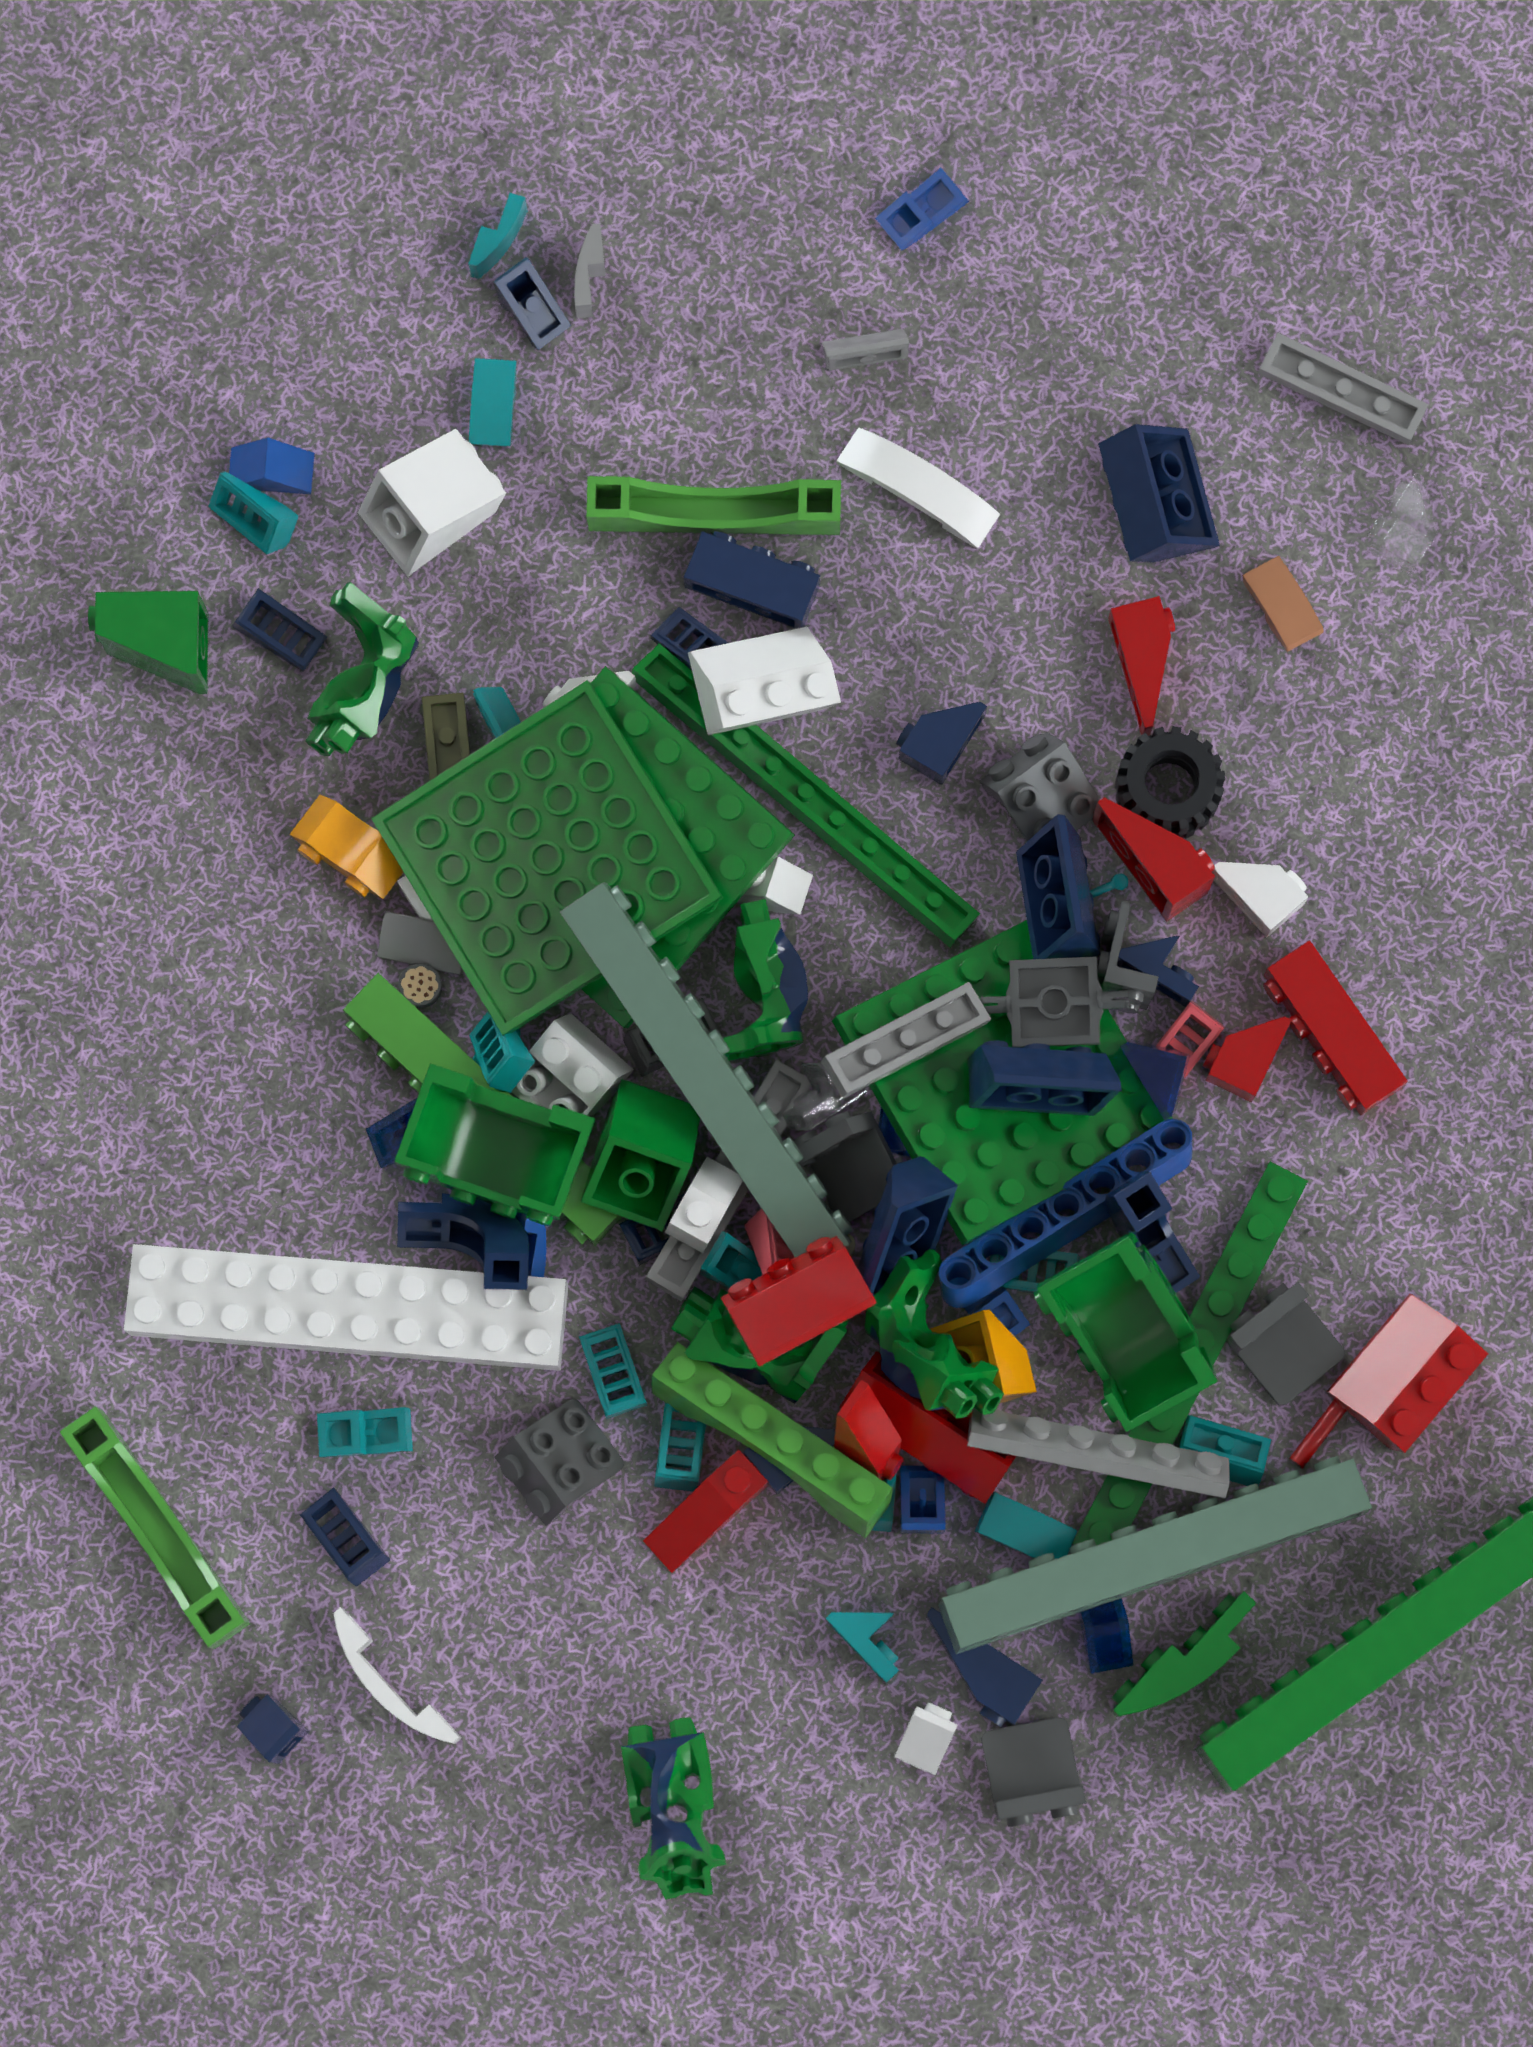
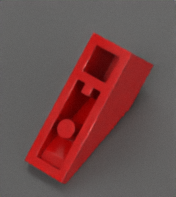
[1108,596,1175,736]
[834,1380,903,1480]
[643,1449,769,1573]

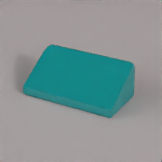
[473,687,521,739]
[1178,1414,1271,1486]

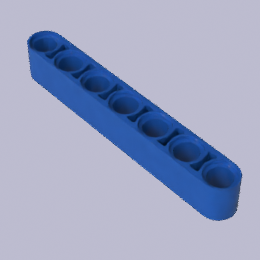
[939,1119,1192,1308]

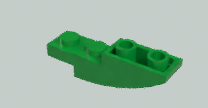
[1111,1591,1257,1717]

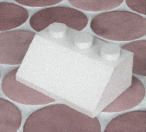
[688,627,841,735]

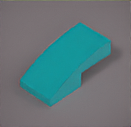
[468,193,528,279]
[469,358,517,446]
[317,1407,413,1458]
[974,1492,1078,1559]

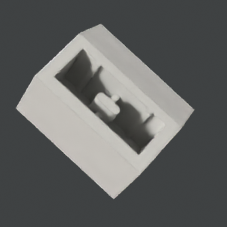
[512,1013,634,1117]

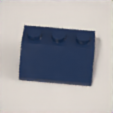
[1098,424,1220,563]
[1016,814,1100,959]
[968,1041,1121,1116]
[858,1156,958,1296]

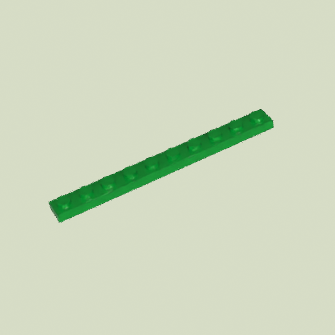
[631,643,980,948]
[1072,1161,1308,1546]

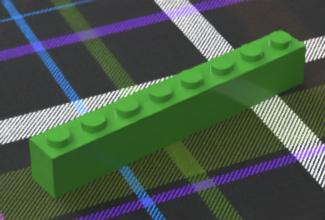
[343,973,622,1246]

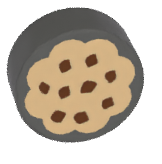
[398,964,442,1008]

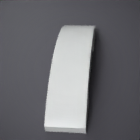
[836,428,1000,549]
[334,1607,462,1744]

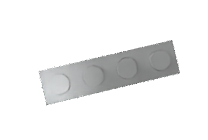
[1258,333,1429,445]
[821,982,991,1098]

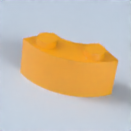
[289,795,403,899]

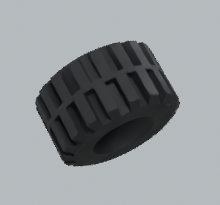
[1115,726,1225,839]

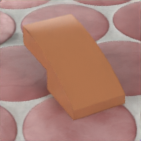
[1242,556,1324,652]

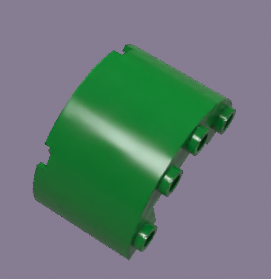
[394,1063,595,1227]
[1033,1232,1218,1432]

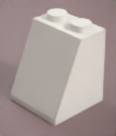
[358,429,506,577]

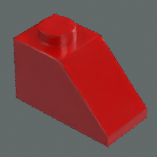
[1203,1016,1292,1103]

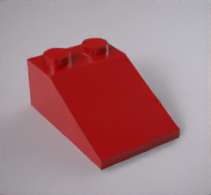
[1092,797,1215,922]

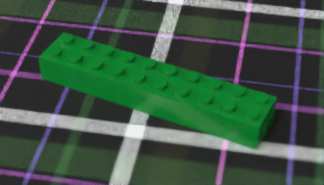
[1195,1496,1533,1793]

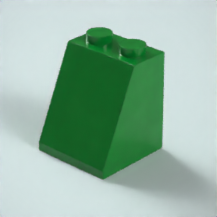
[88,591,209,694]
[581,1079,700,1231]

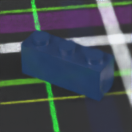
[684,531,820,629]

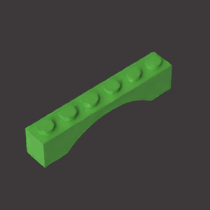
[586,476,841,535]
[652,1342,893,1538]
[60,1406,251,1649]

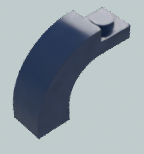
[1105,1171,1200,1293]
[397,1193,529,1290]

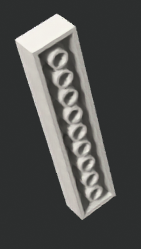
[124,1244,568,1371]

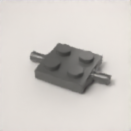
[980,957,1129,1048]

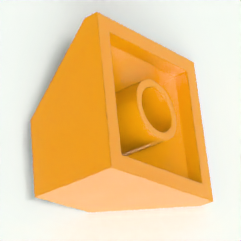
[930,1310,1037,1403]

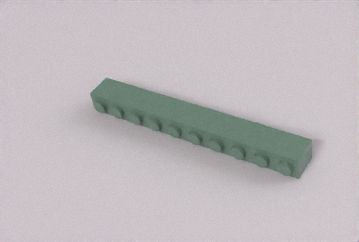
[560,882,853,1257]
[938,1456,1372,1654]

